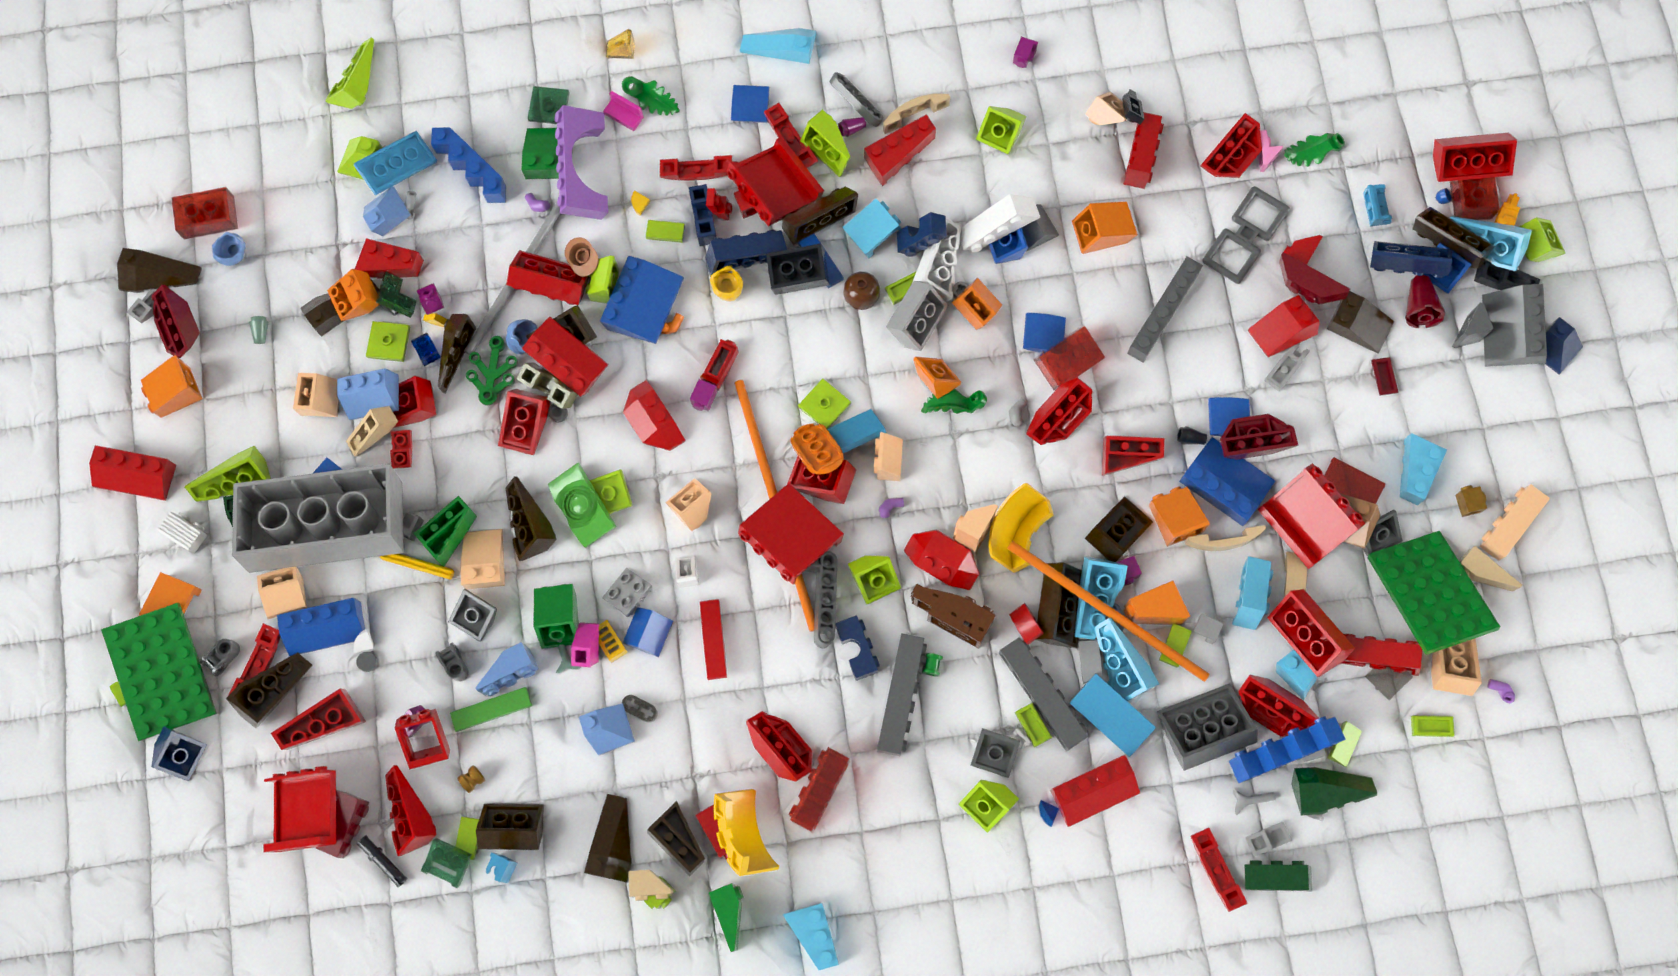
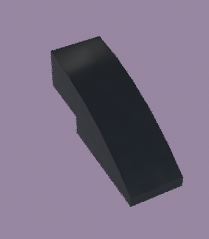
[1474,260,1540,290]

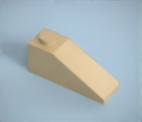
[346,406,398,457]
[1459,546,1522,592]

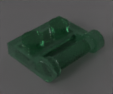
[421,838,472,888]

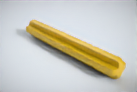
[380,554,454,580]

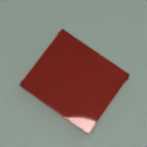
[1324,457,1386,504]

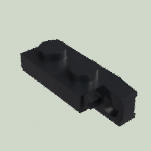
[1122,89,1144,125]

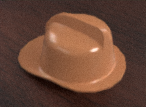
[565,237,599,277]

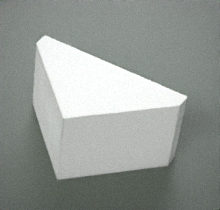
[676,555,699,588]

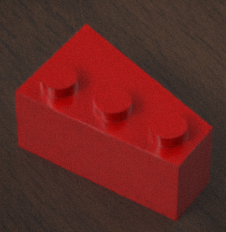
[1102,436,1165,476]

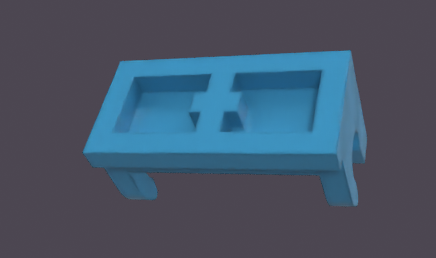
[1363,184,1392,226]
[486,852,518,883]

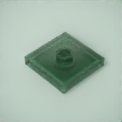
[527,86,570,124]

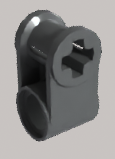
[200,639,240,676]
[435,642,469,682]

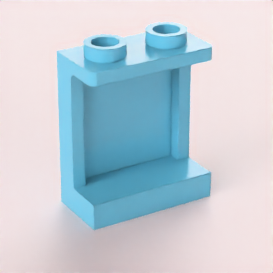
[842,199,902,258]

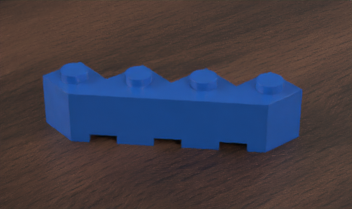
[431,127,506,203]
[1229,716,1346,783]

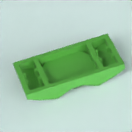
[548,463,616,548]

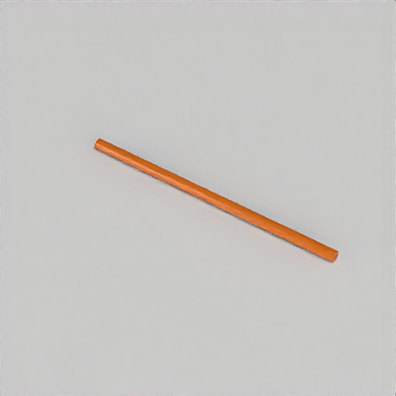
[1007,540,1210,682]

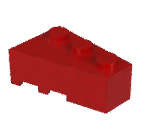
[355,238,424,279]

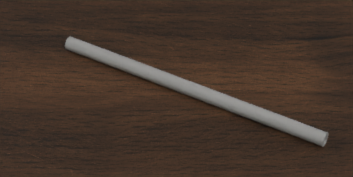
[464,202,560,355]

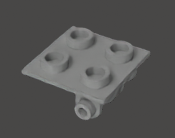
[602,567,652,617]

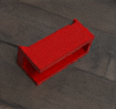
[700,339,739,391]
[695,804,729,859]

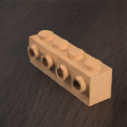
[1479,484,1550,561]

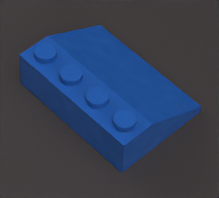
[600,256,684,344]
[1179,437,1276,526]

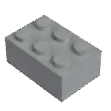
[886,281,949,351]

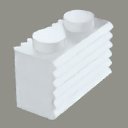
[158,512,208,553]

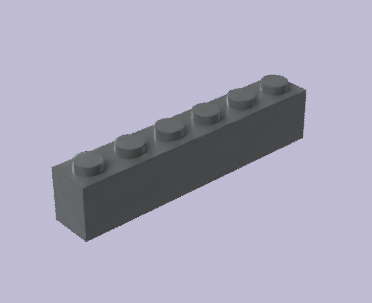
[1127,256,1203,363]
[877,633,927,757]
[999,637,1088,752]

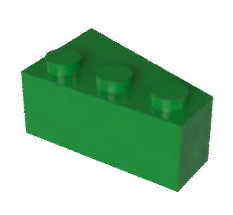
[414,496,477,567]

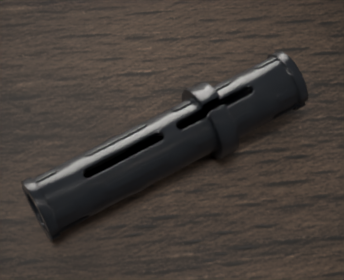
[357,835,408,888]

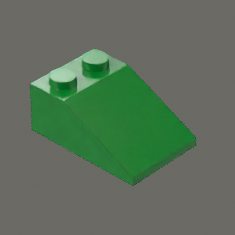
[521,128,559,179]
[709,883,744,952]

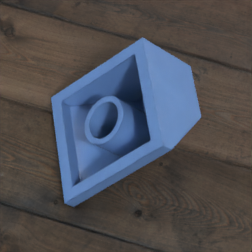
[363,186,411,236]
[579,704,635,755]

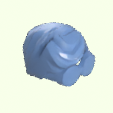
[212,232,246,266]
[506,319,537,355]

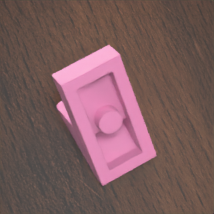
[1258,130,1283,172]

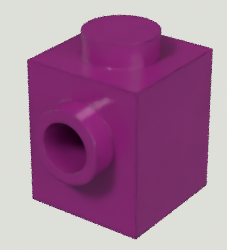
[690,379,718,412]
[1116,556,1142,586]

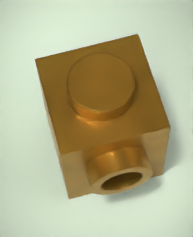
[1455,485,1487,517]

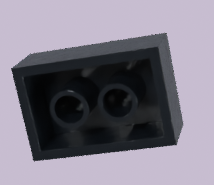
[766,243,830,295]

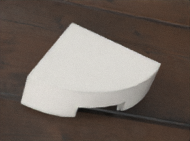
[353,629,374,653]
[1010,729,1032,749]

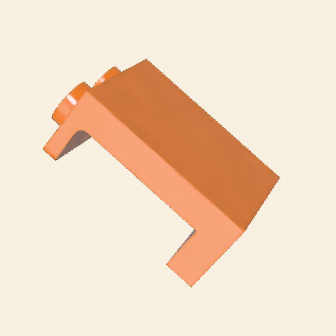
[139,572,202,615]

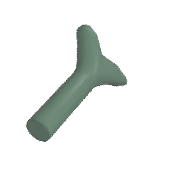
[556,639,581,673]

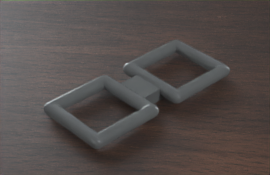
[1202,186,1290,284]

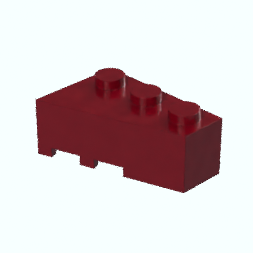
[316,790,369,859]

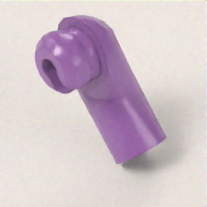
[525,193,550,212]
[879,497,904,518]
[1487,679,1515,704]

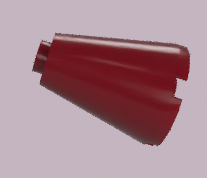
[1405,275,1445,328]

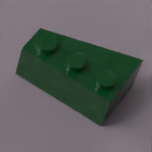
[1244,860,1312,892]

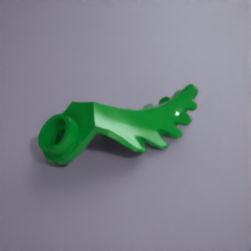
[622,76,680,116]
[1284,133,1345,167]
[921,389,987,414]

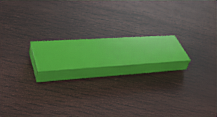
[450,687,532,732]

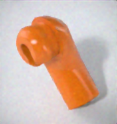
[661,313,684,334]

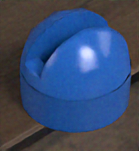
[1435,188,1452,204]

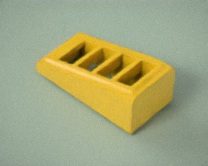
[599,620,628,663]

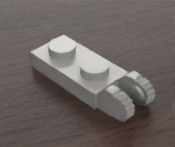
[1264,343,1310,391]

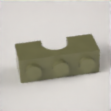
[516,362,578,409]

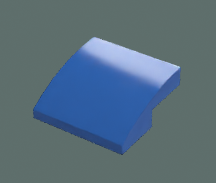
[731,85,769,123]
[1023,313,1066,355]
[1208,397,1250,437]

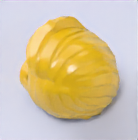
[710,266,743,302]

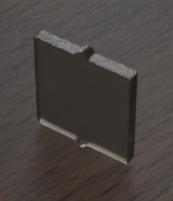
[1365,667,1413,700]

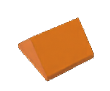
[913,357,962,399]

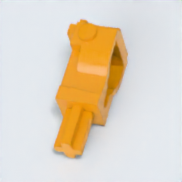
[1494,193,1520,226]

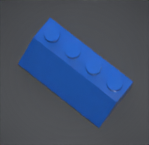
[277,598,365,656]

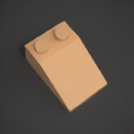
[461,529,505,589]
[1431,639,1482,696]

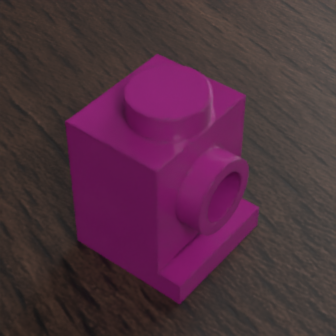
[1013,36,1038,68]
[417,283,444,315]

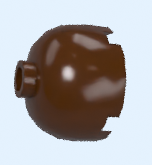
[843,271,880,310]

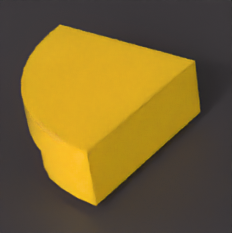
[631,190,650,216]
[423,313,447,327]

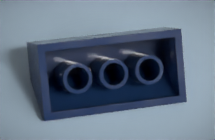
[1370,241,1452,278]

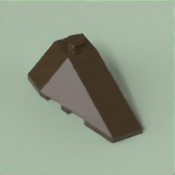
[117,248,202,293]
[505,476,557,561]
[226,652,313,728]
[584,794,632,883]

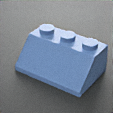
[337,368,399,420]

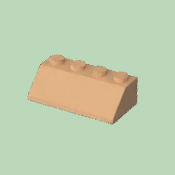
[953,504,998,557]

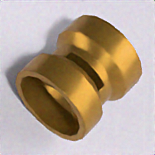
[457,765,486,793]

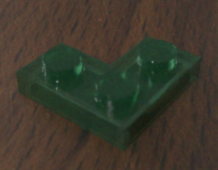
[376,272,417,318]

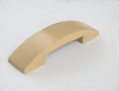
[883,94,950,134]
[1185,525,1266,551]
[1283,552,1307,599]

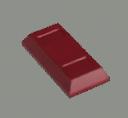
[1371,357,1399,396]

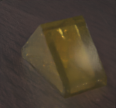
[606,29,635,59]

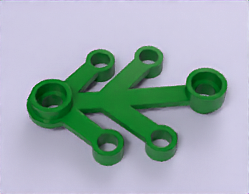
[466,336,518,406]

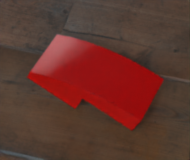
[706,188,733,221]
[390,430,412,469]
[1009,603,1044,645]

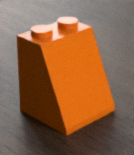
[1072,202,1138,254]
[141,355,203,418]
[1149,486,1210,547]
[1124,581,1190,625]

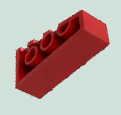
[864,114,936,187]
[1340,634,1422,676]
[271,688,366,750]

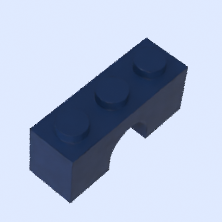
[688,184,717,246]
[896,212,947,257]
[835,615,880,681]

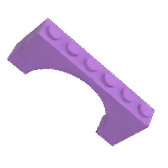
[555,105,608,220]

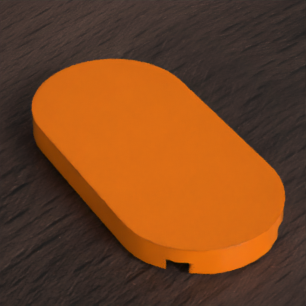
[791,423,844,474]

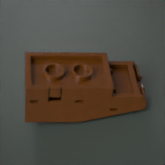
[910,584,996,649]

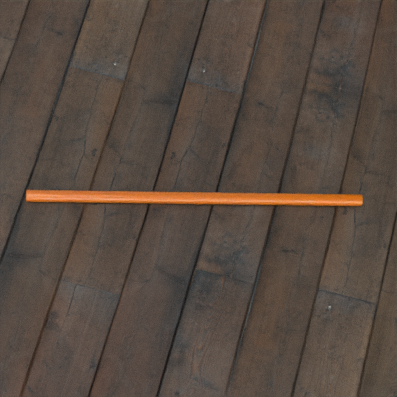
[734,380,815,632]

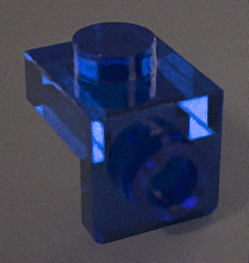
[411,333,441,367]

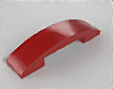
[764,103,818,168]
[660,155,732,181]
[228,623,281,696]
[1190,828,1248,912]

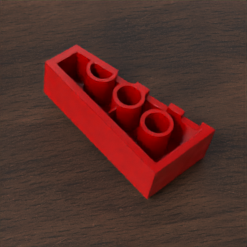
[1123,112,1164,189]

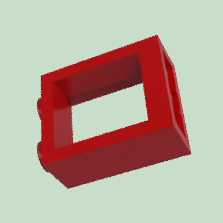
[394,709,450,770]

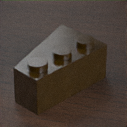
[647,801,705,877]

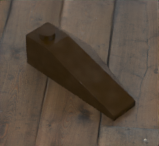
[300,279,380,337]
[438,313,476,394]

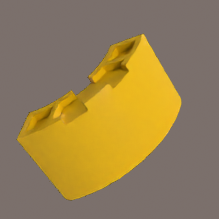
[989,483,1054,573]
[714,789,779,876]

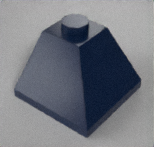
[1544,317,1583,374]
[151,726,207,781]

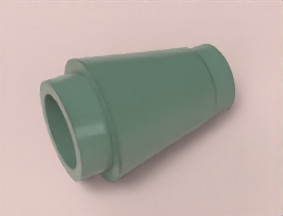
[249,316,269,344]

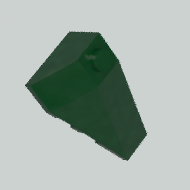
[1291,767,1377,816]

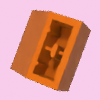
[327,269,382,321]
[951,278,1002,330]

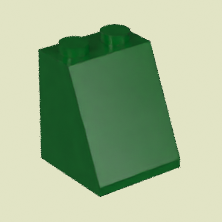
[533,584,579,649]

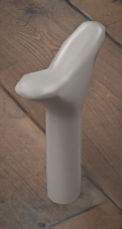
[1233,789,1276,815]

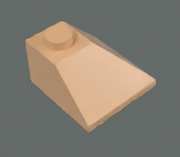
[1086,92,1127,125]
[666,478,711,531]

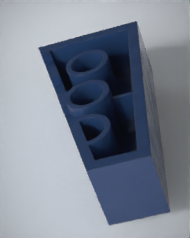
[705,230,787,277]

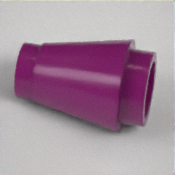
[838,117,866,137]

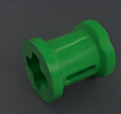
[922,653,943,677]

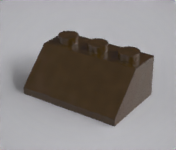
[476,804,544,850]

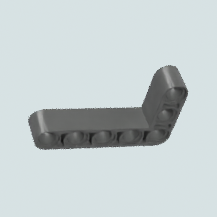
[805,551,838,648]

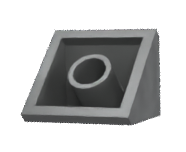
[1021,204,1059,252]
[1452,302,1494,348]
[1362,509,1403,557]

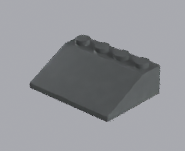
[1482,284,1547,367]
[1157,683,1258,771]

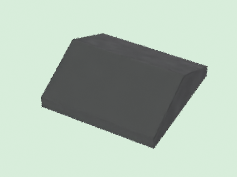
[448,589,497,642]
[970,728,1021,778]

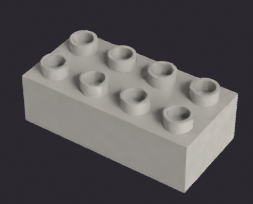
[232,464,404,573]

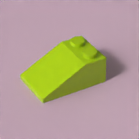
[800,109,850,177]

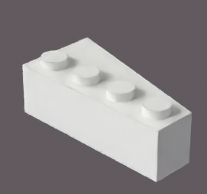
[960,194,1040,252]
[912,218,961,302]

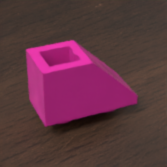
[571,622,599,667]

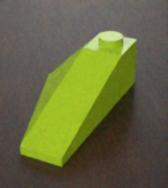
[325,37,374,109]
[184,446,271,502]

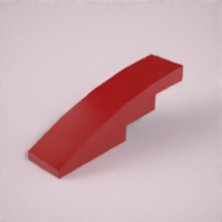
[700,599,727,680]

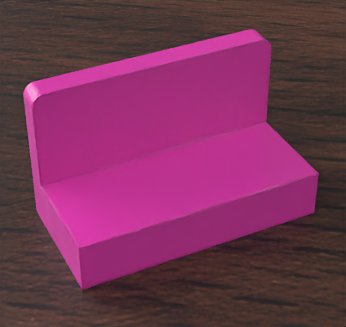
[603,91,644,131]

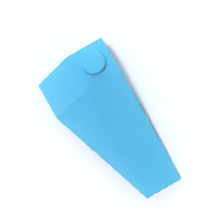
[740,28,816,64]
[1450,216,1532,271]
[1075,556,1128,640]
[1095,618,1159,701]

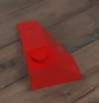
[385,765,437,856]

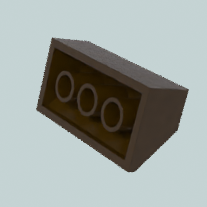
[782,186,858,245]
[1413,207,1495,269]
[1036,562,1082,648]

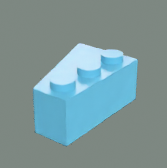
[1400,433,1447,506]
[1232,556,1273,630]
[1276,650,1317,700]
[783,903,839,970]

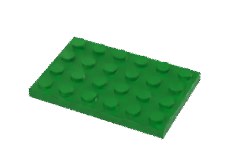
[1368,531,1501,655]
[101,603,217,741]

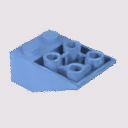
[476,642,539,696]

